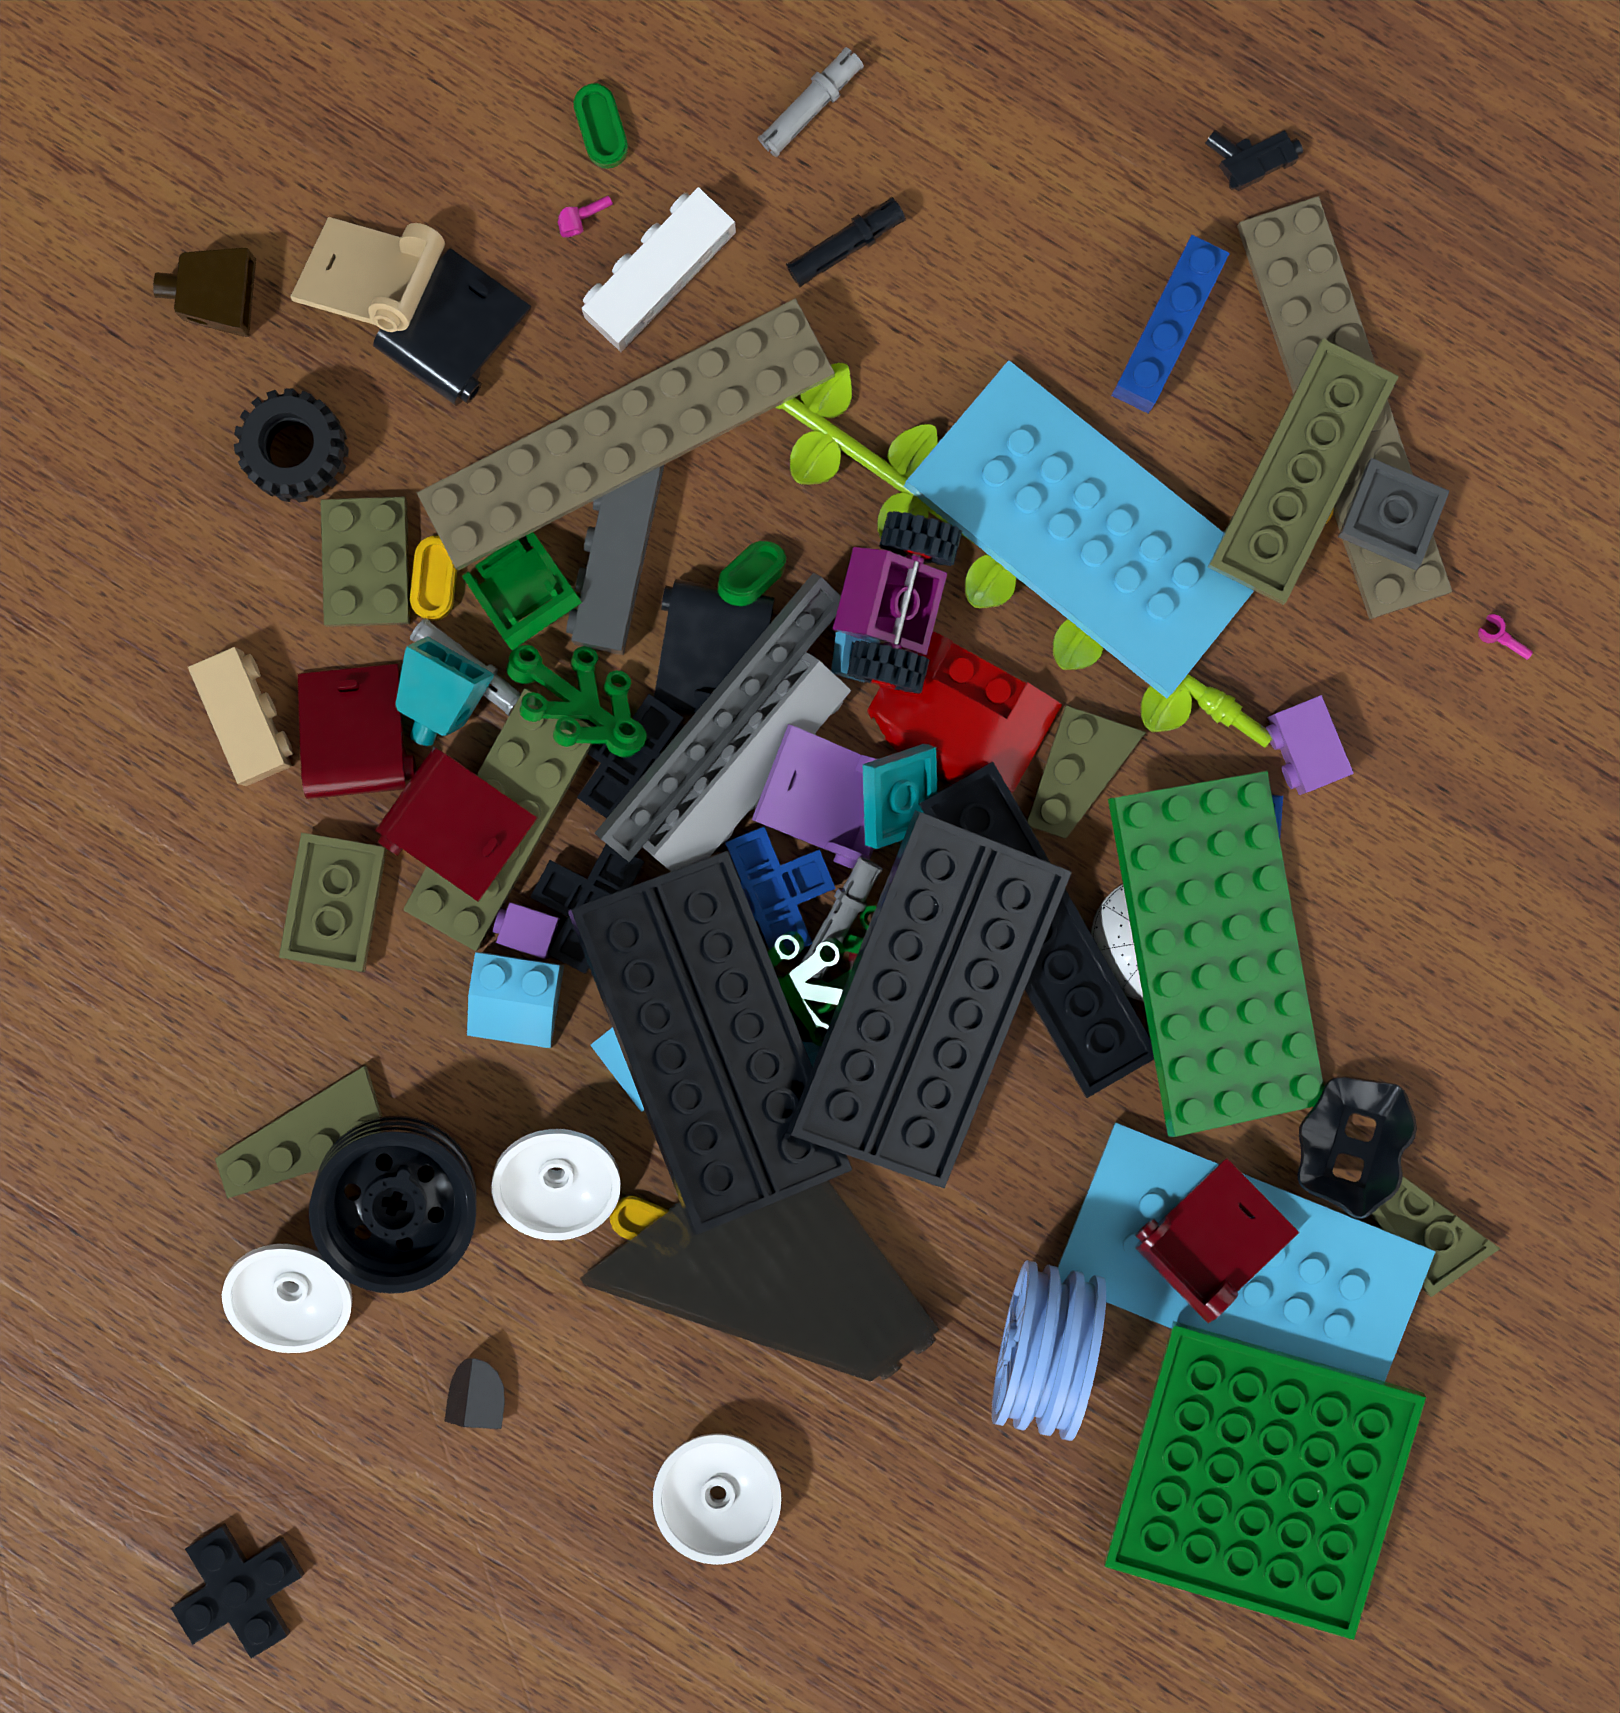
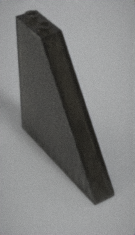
[580,1180,939,1382]

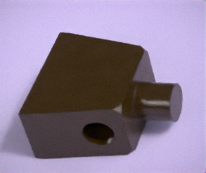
[153,248,256,337]

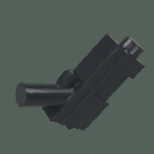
[1205,130,1303,191]

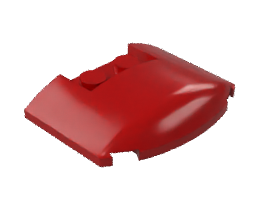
[867,631,1062,793]

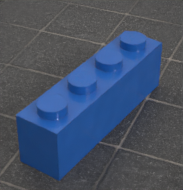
[1111,235,1230,414]

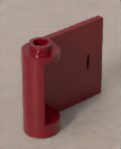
[298,664,417,799]
[375,747,538,902]
[1135,1157,1300,1323]

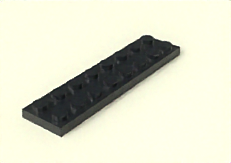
[918,762,1154,1098]

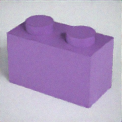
[1266,695,1354,795]

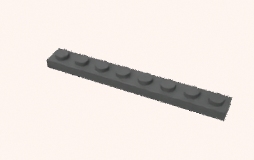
[595,573,841,862]

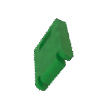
[462,532,582,650]

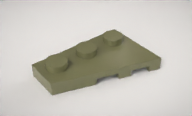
[1027,706,1146,839]
[1371,1177,1500,1297]

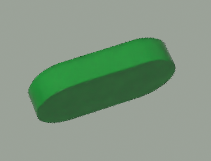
[573,83,628,169]
[718,541,786,606]

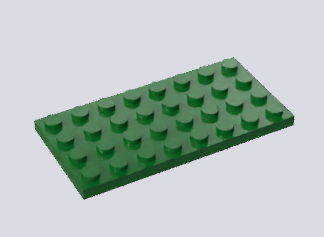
[1108,771,1324,1137]

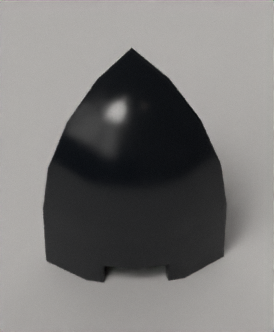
[444,1358,505,1429]

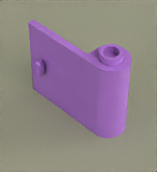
[752,724,877,869]

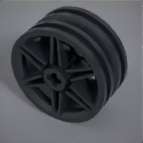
[309,1115,477,1294]

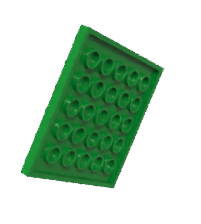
[1104,1321,1426,1640]

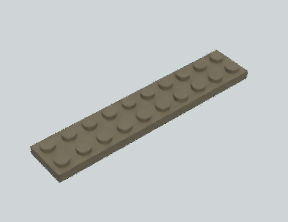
[1237,196,1452,620]
[417,298,835,570]

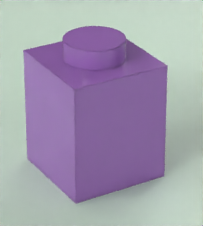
[493,902,561,959]

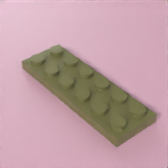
[1207,339,1399,605]
[403,688,594,951]

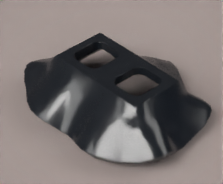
[1297,1076,1417,1219]

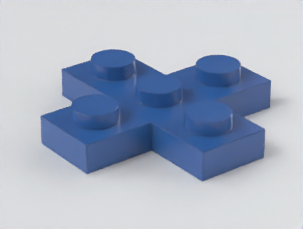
[725,827,836,951]

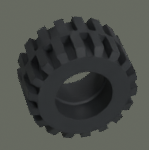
[234,388,349,502]

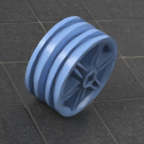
[992,1260,1106,1441]

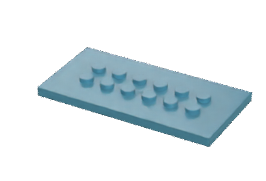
[904,360,1254,699]
[1058,1122,1436,1382]

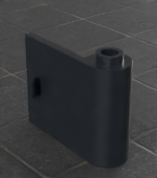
[373,248,531,406]
[654,579,775,713]

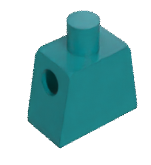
[395,636,494,746]

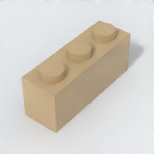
[188,647,294,786]

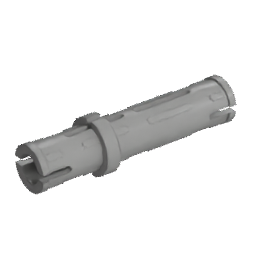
[758,47,864,157]
[410,618,521,716]
[801,856,883,980]

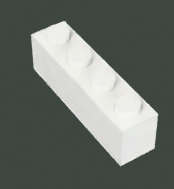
[581,187,736,352]

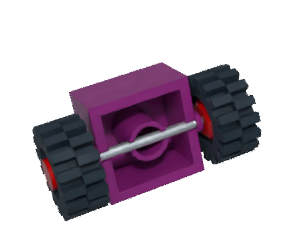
[833,511,962,694]

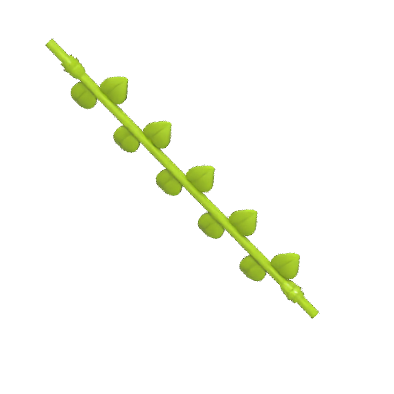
[775,363,1272,748]

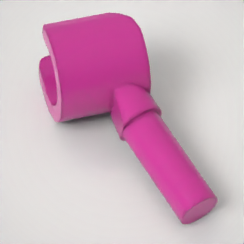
[558,196,612,238]
[1478,614,1533,660]

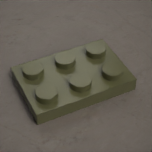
[320,497,410,627]
[279,832,387,972]

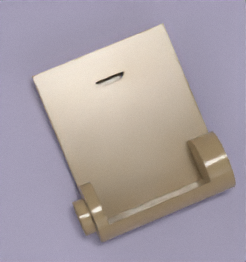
[291,217,445,332]

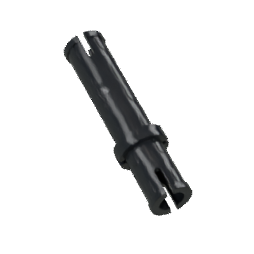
[786,197,906,288]

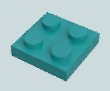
[862,744,937,849]

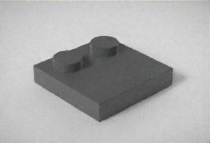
[1338,458,1450,570]

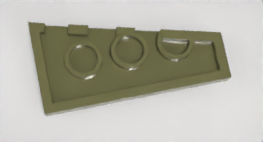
[215,1066,383,1199]

